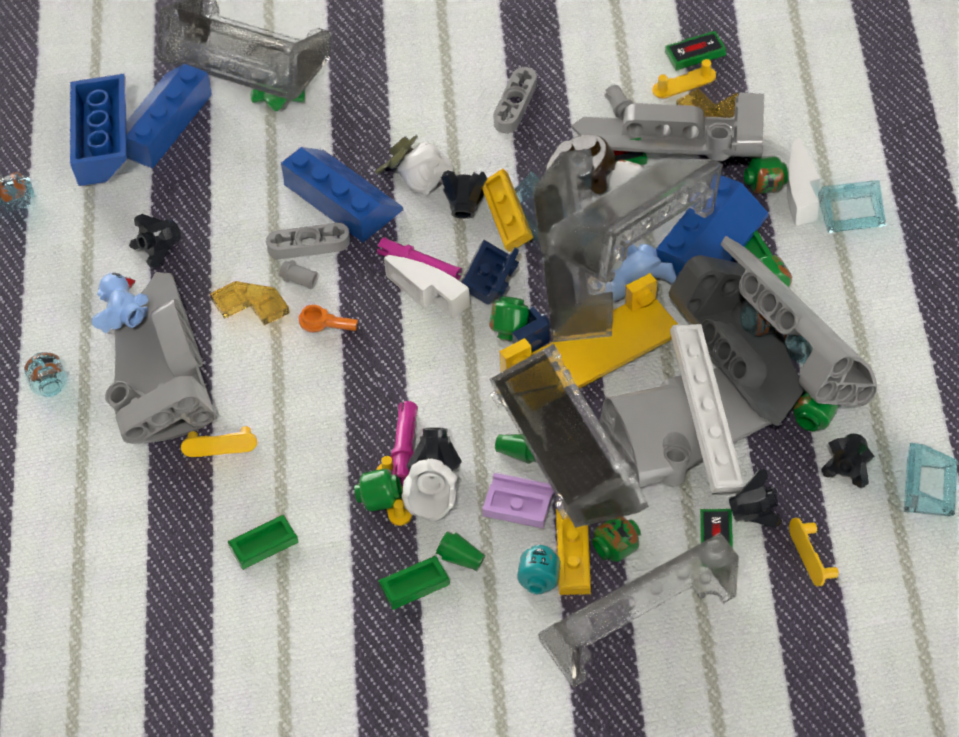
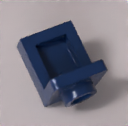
[512,306,551,352]

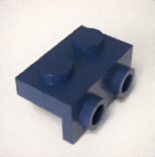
[461,240,520,305]

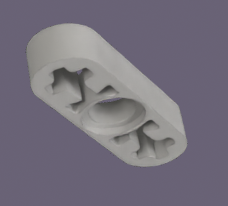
[493,67,537,133]
[266,223,350,259]

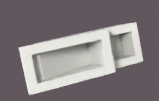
[787,138,820,226]
[384,255,470,319]

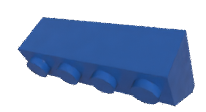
[126,64,212,169]
[70,73,127,186]
[281,147,403,243]
[656,174,768,277]

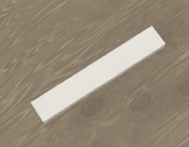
[670,324,744,493]

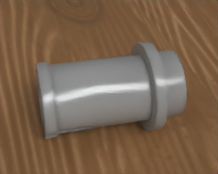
[604,85,634,119]
[279,260,318,289]

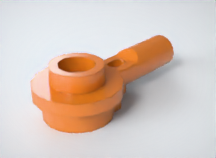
[299,304,358,332]

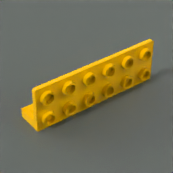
[499,273,678,413]

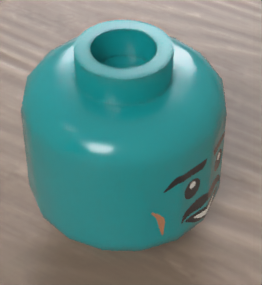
[517,545,561,594]

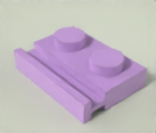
[482,473,554,528]

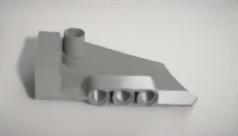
[572,92,764,161]
[720,236,877,406]
[105,272,215,444]
[598,367,772,488]

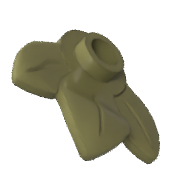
[374,134,418,174]

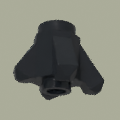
[440,170,487,219]
[129,214,181,268]
[406,427,462,472]
[821,433,875,488]
[729,469,782,528]

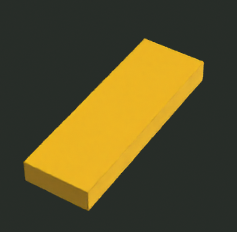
[482,169,534,252]
[556,508,591,595]

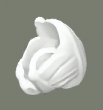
[397,141,453,196]
[402,459,457,521]

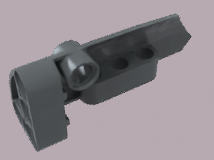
[669,255,804,426]

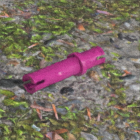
[377,237,462,281]
[391,401,418,486]

